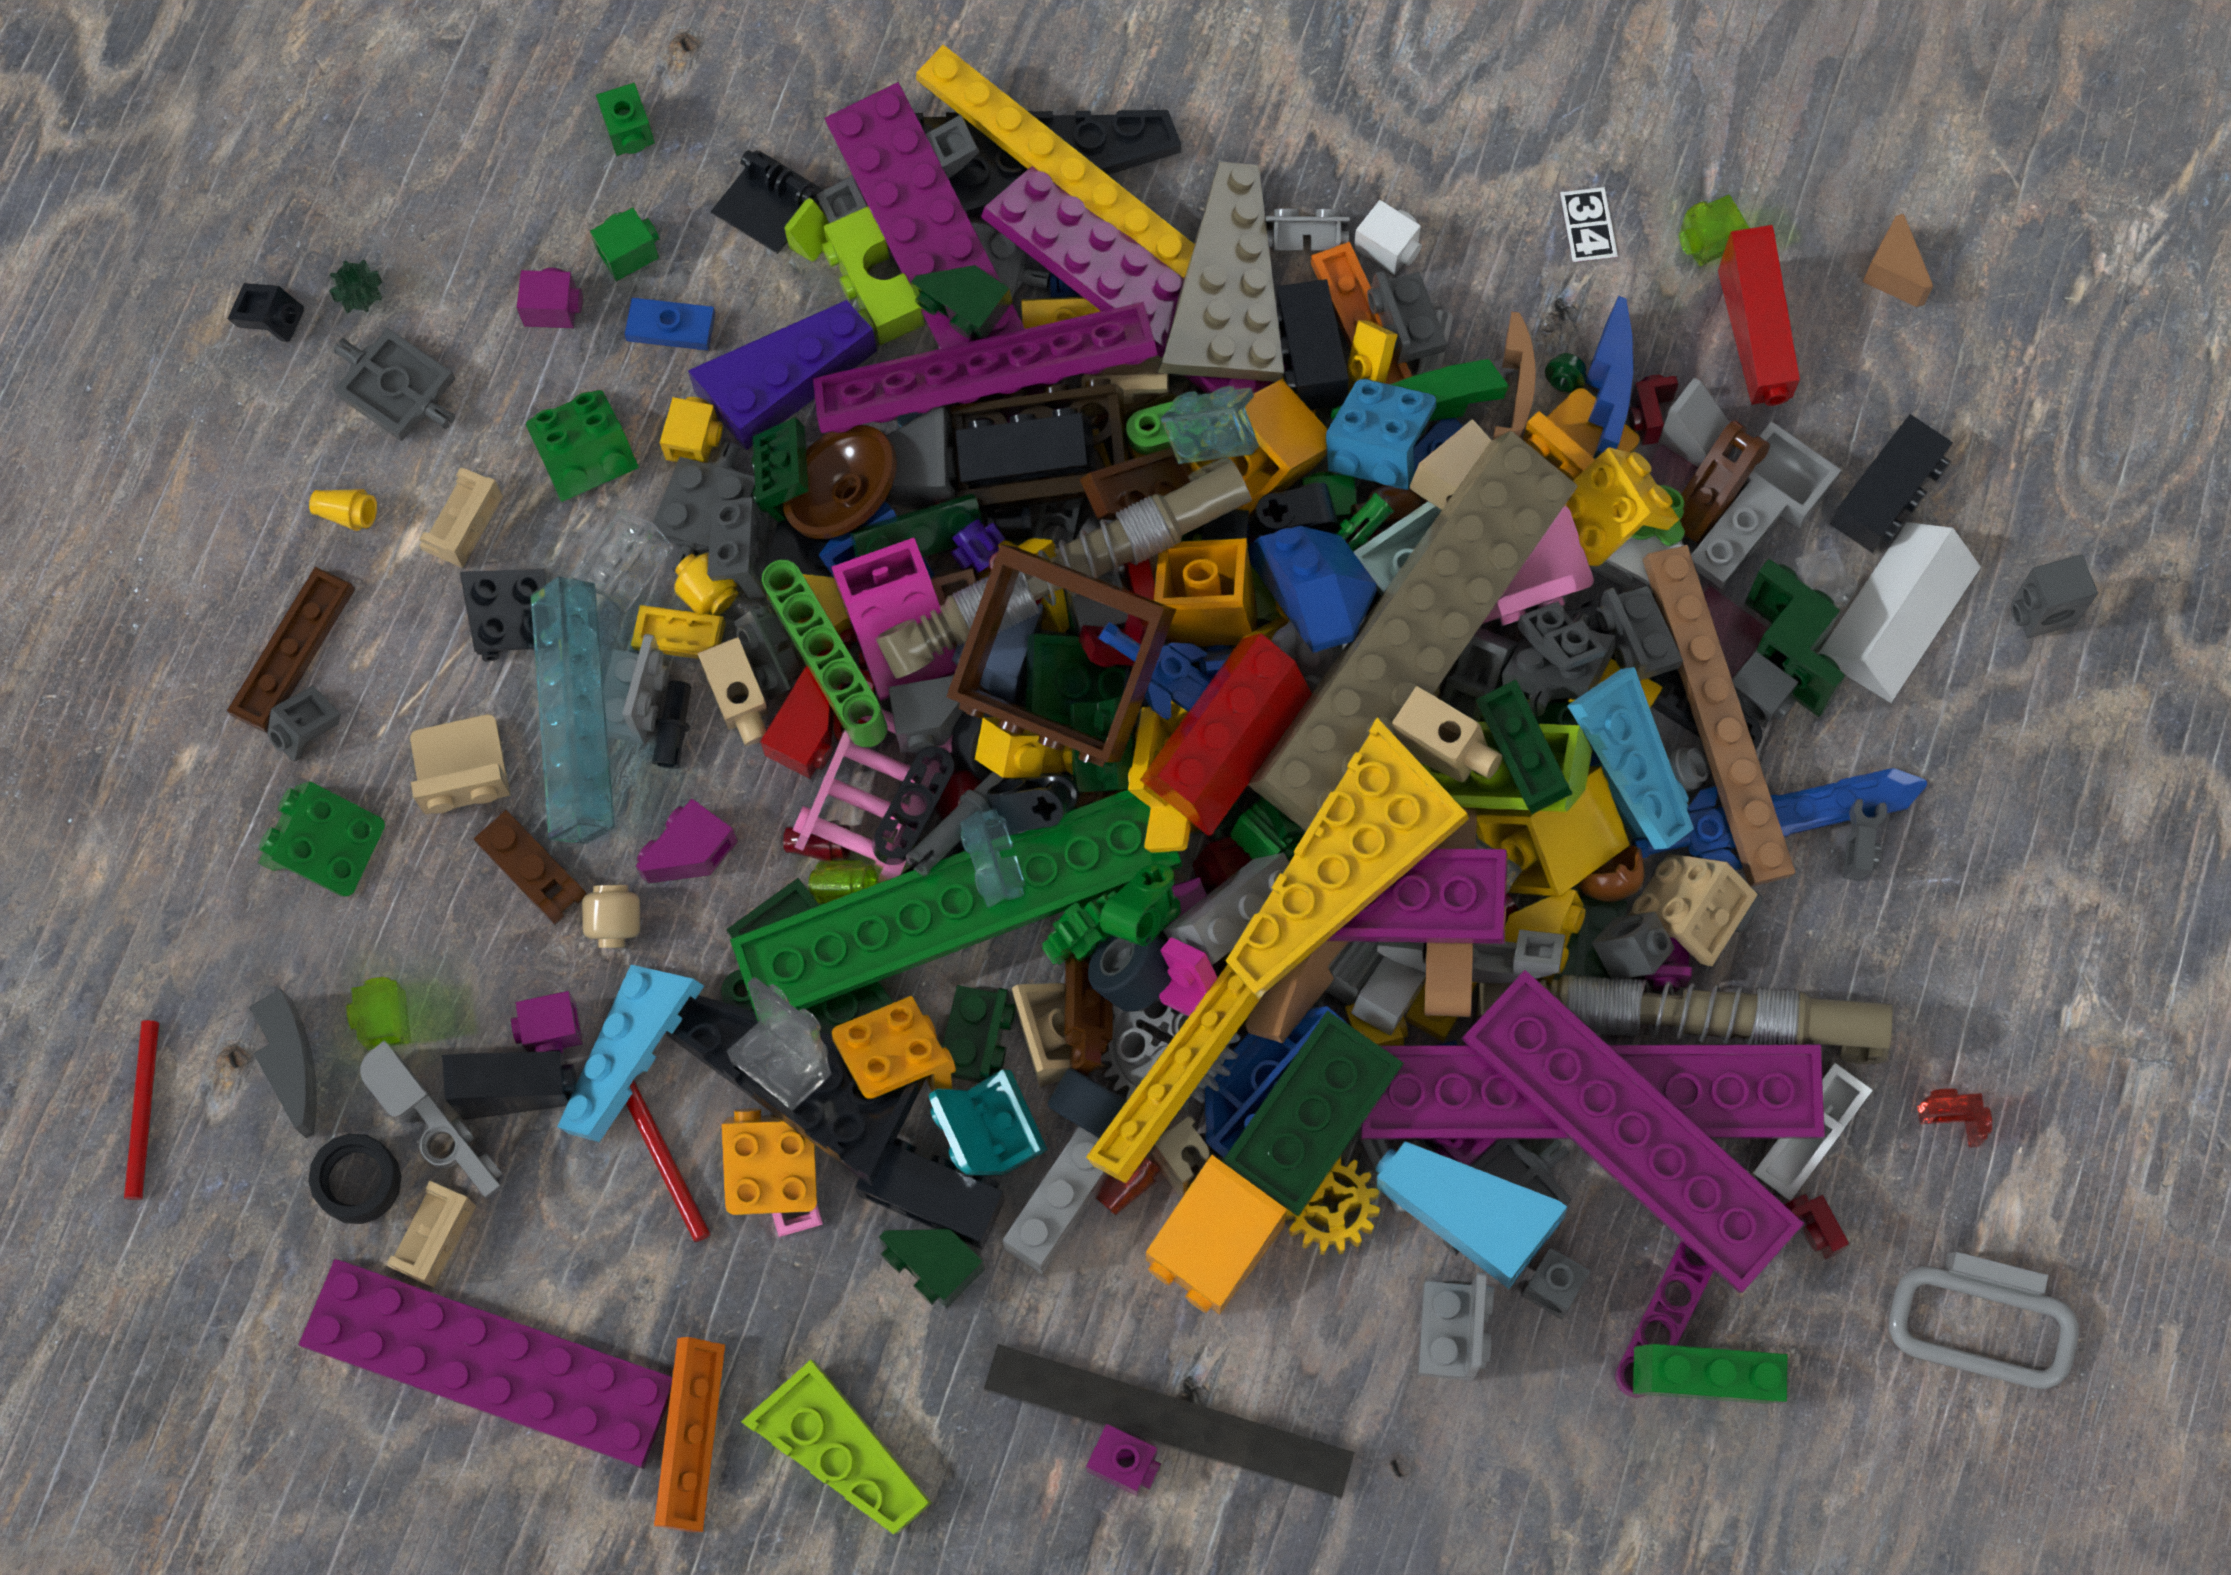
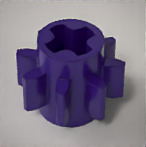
[950,519,1005,573]

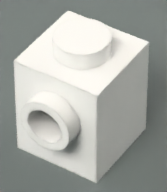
[1354,200,1422,276]

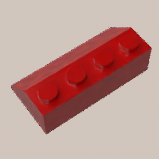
[1140,633,1312,836]

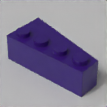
[688,300,877,450]

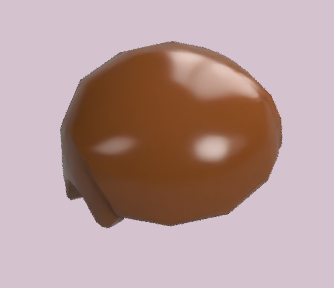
[1578,845,1645,902]

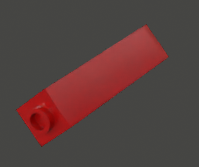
[1718,225,1800,406]

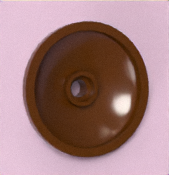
[783,425,897,539]

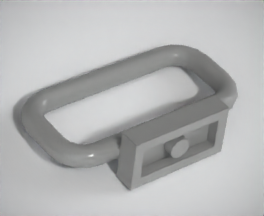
[1889,1252,2079,1389]

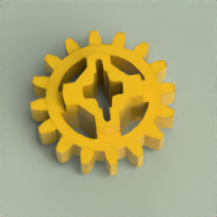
[1286,1156,1380,1255]

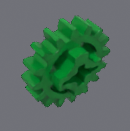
[1042,890,1120,965]

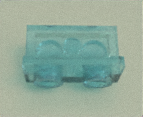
[1161,386,1259,464]

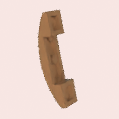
[1492,311,1536,440]

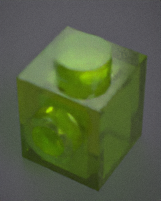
[1679,194,1750,267]
[346,977,411,1050]

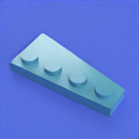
[1567,667,1694,849]
[557,965,704,1142]

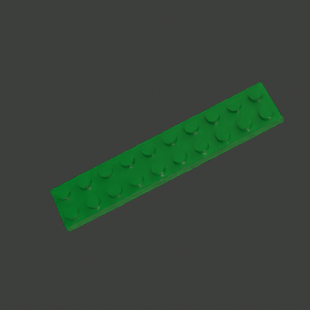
[730,790,1182,1025]

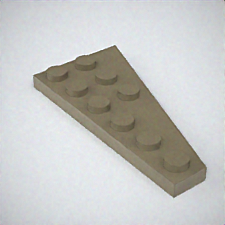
[1157,161,1284,382]

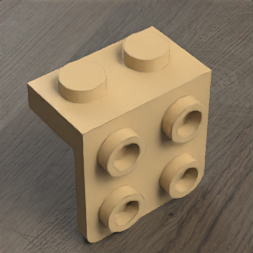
[410,714,511,815]

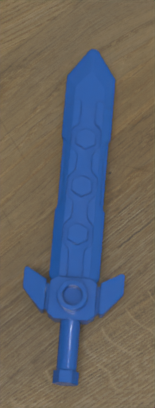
[1098,622,1212,720]
[1632,768,1927,871]

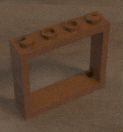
[946,545,1176,767]

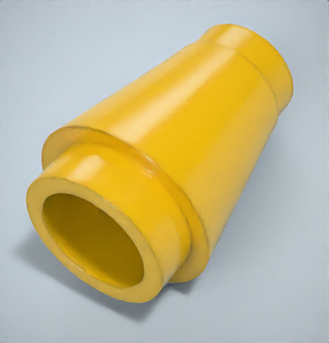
[309,489,377,531]

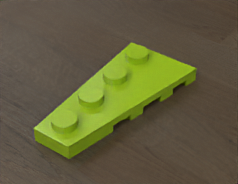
[741,1359,932,1535]

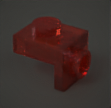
[1918,1088,1993,1148]

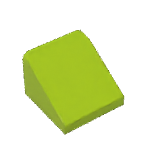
[784,198,829,262]

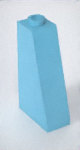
[1375,1141,1567,1289]

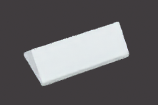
[1818,522,1981,703]

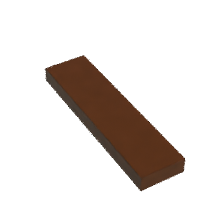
[227,567,355,734]

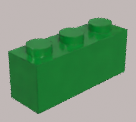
[1633,1344,1788,1404]

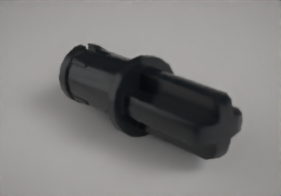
[652,680,692,769]

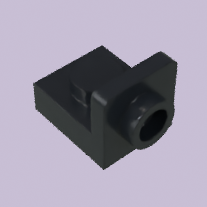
[227,283,304,342]

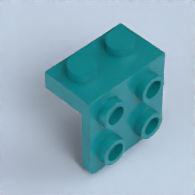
[929,1069,1048,1176]

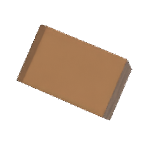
[1863,214,1933,307]

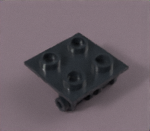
[711,150,824,254]
[460,569,559,662]

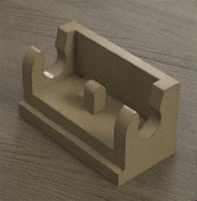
[1153,1115,1209,1199]

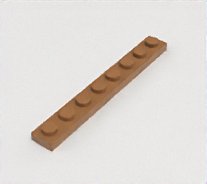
[1642,545,1796,887]

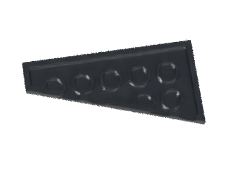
[915,110,1181,218]
[666,995,927,1186]

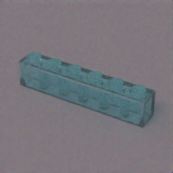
[531,576,615,844]

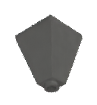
[885,406,959,510]

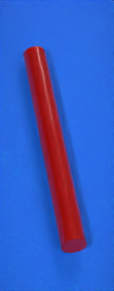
[124,1020,159,1200]
[625,1080,710,1242]

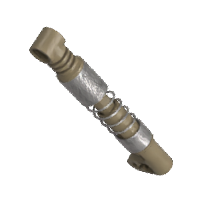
[875,458,1252,678]
[1476,975,1893,1064]

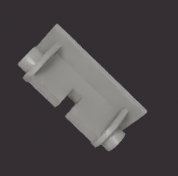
[1265,209,1350,251]

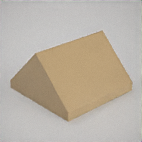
[1012,983,1106,1087]

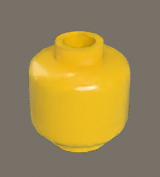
[674,553,739,616]

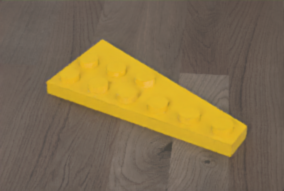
[1226,717,1469,999]

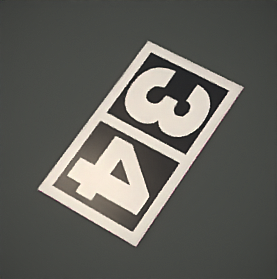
[1560,187,1618,262]

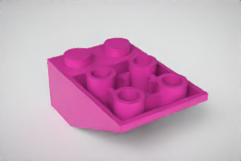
[832,538,957,701]

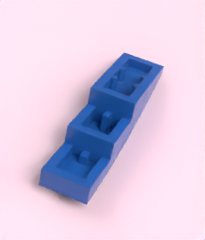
[1585,295,1633,459]

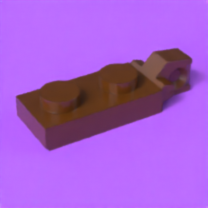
[1064,954,1113,1076]

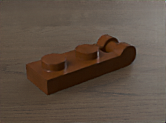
[1680,421,1770,544]
[473,810,587,925]

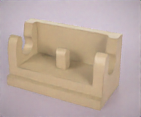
[419,468,503,568]
[386,1181,476,1288]

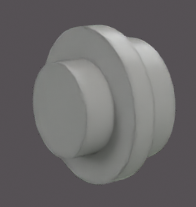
[1670,747,1709,791]

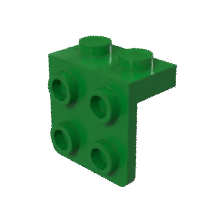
[526,390,639,502]
[258,781,385,897]

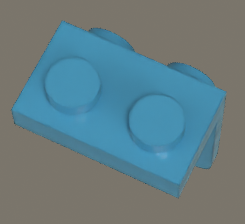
[1326,379,1436,490]

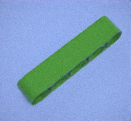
[762,560,888,747]

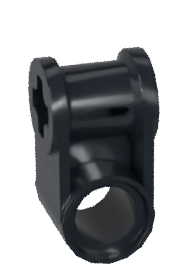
[1252,482,1339,539]
[987,773,1079,836]

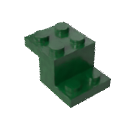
[1745,559,1846,717]

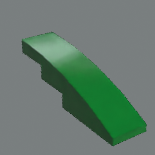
[1331,359,1509,434]

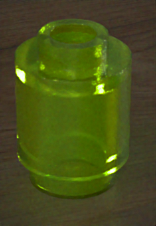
[808,860,878,905]

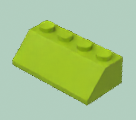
[1420,722,1592,812]

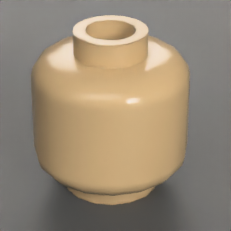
[582,885,640,948]

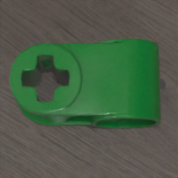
[1100,864,1181,946]

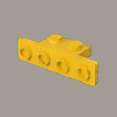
[1128,700,1191,853]

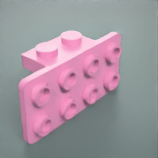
[1482,506,1594,626]

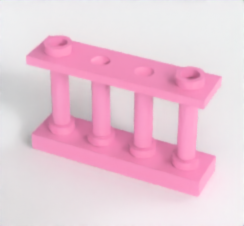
[793,681,953,883]

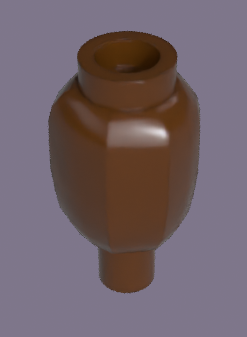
[1350,485,1428,527]

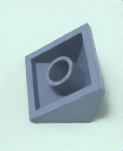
[952,604,1044,704]

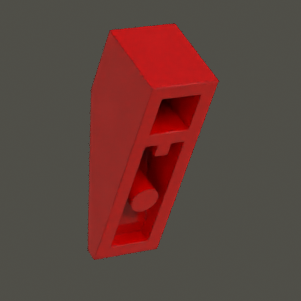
[760,649,834,779]

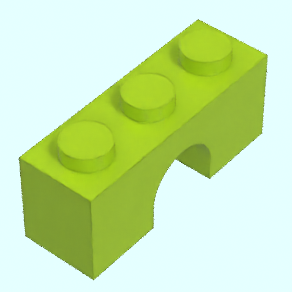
[821,206,925,345]

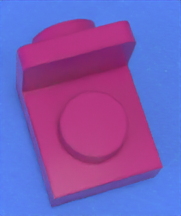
[1159,937,1217,1016]

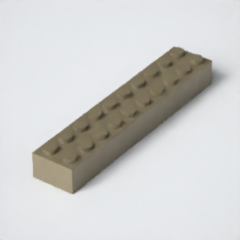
[1248,431,1578,831]

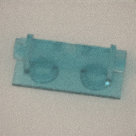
[960,809,1026,908]

